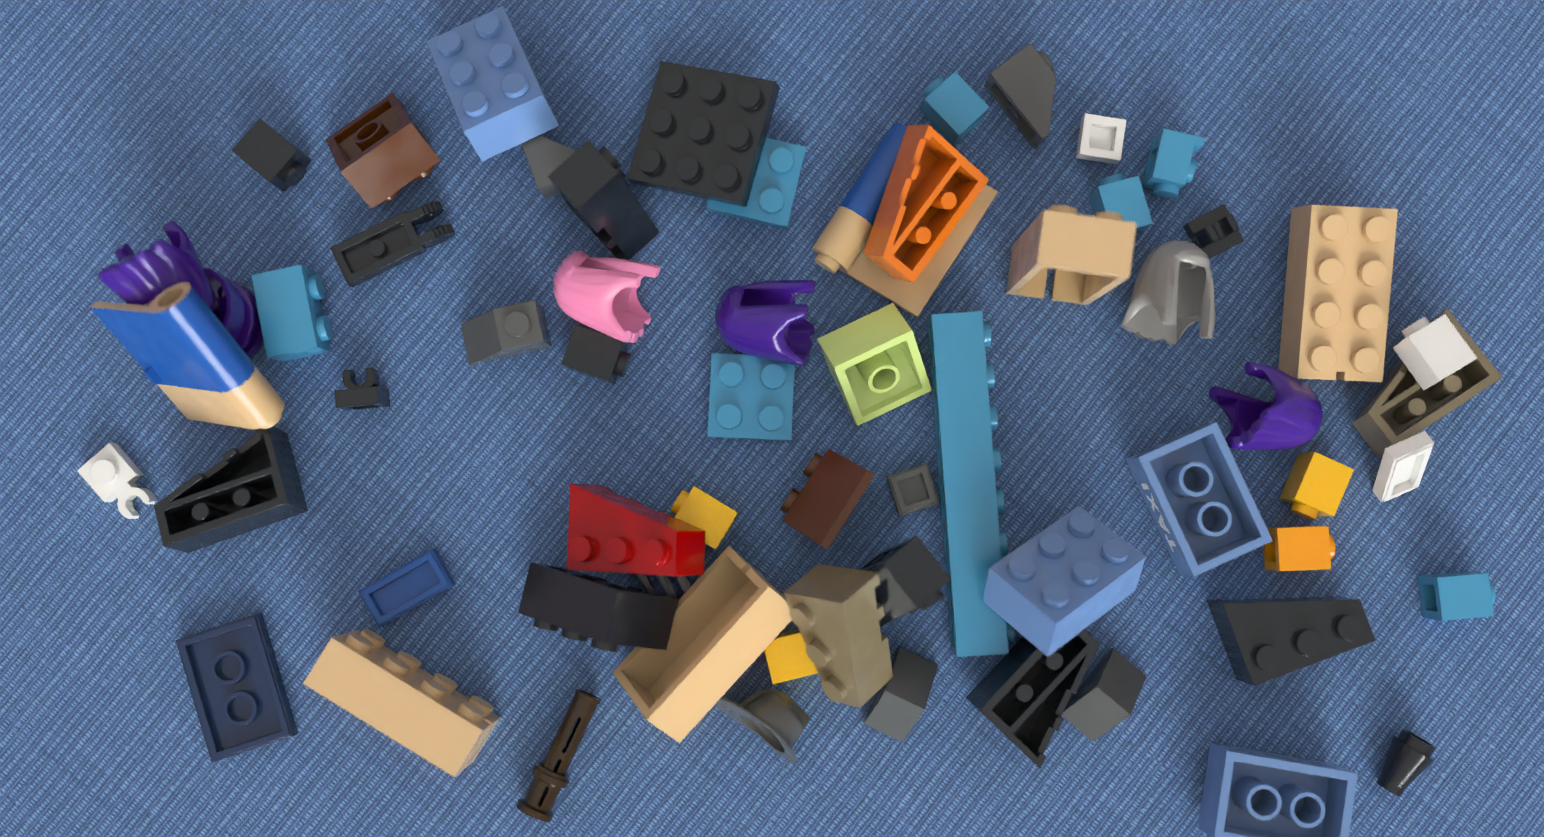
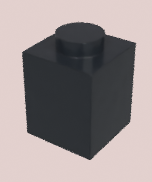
[232,118,311,192]
[561,324,631,384]

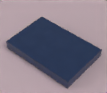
[176,613,298,763]

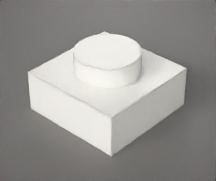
[1076,113,1126,165]

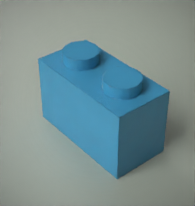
[251,264,333,362]

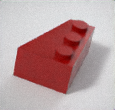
[567,483,705,576]

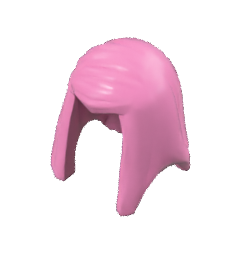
[553,250,660,343]

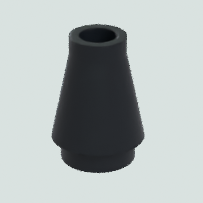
[1376,729,1436,797]

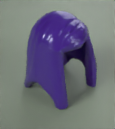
[97,220,216,312]
[715,280,816,366]
[1208,362,1323,450]

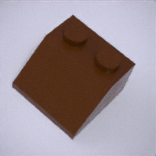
[325,93,440,209]
[780,448,875,550]

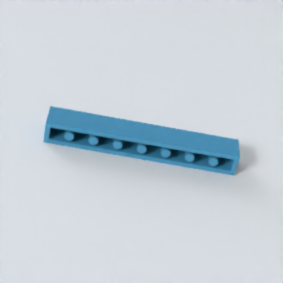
[927,311,1014,657]

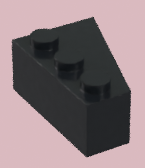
[548,140,659,260]
[154,426,308,553]
[859,536,951,627]
[518,562,679,652]
[1206,596,1376,686]
[966,629,1099,768]

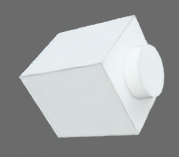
[1393,315,1477,391]

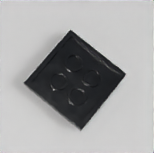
[627,61,780,207]

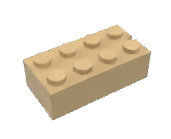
[1006,205,1137,305]
[1278,205,1398,382]
[612,546,792,743]
[303,629,500,777]

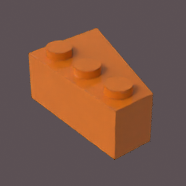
[863,125,989,283]

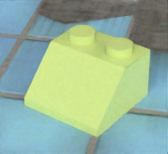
[817,303,932,426]

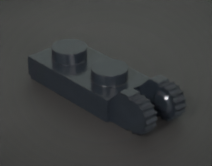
[330,201,455,288]

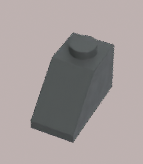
[984,43,1056,150]
[461,300,552,366]

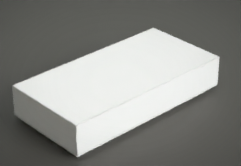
[1372,431,1434,502]

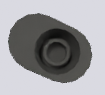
[716,689,809,763]

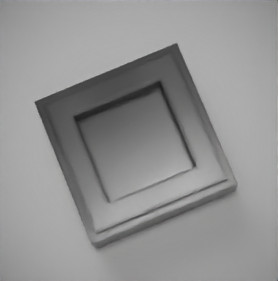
[886,463,940,516]

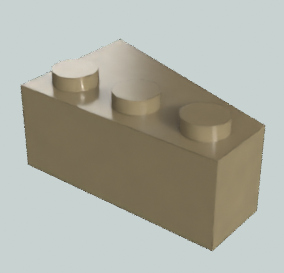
[1352,308,1503,457]
[783,564,893,708]

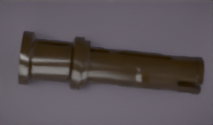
[516,689,601,822]

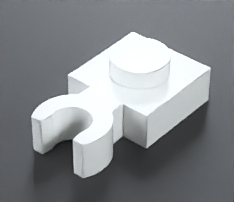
[77,443,157,519]

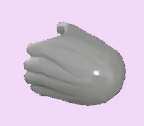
[1121,240,1216,345]

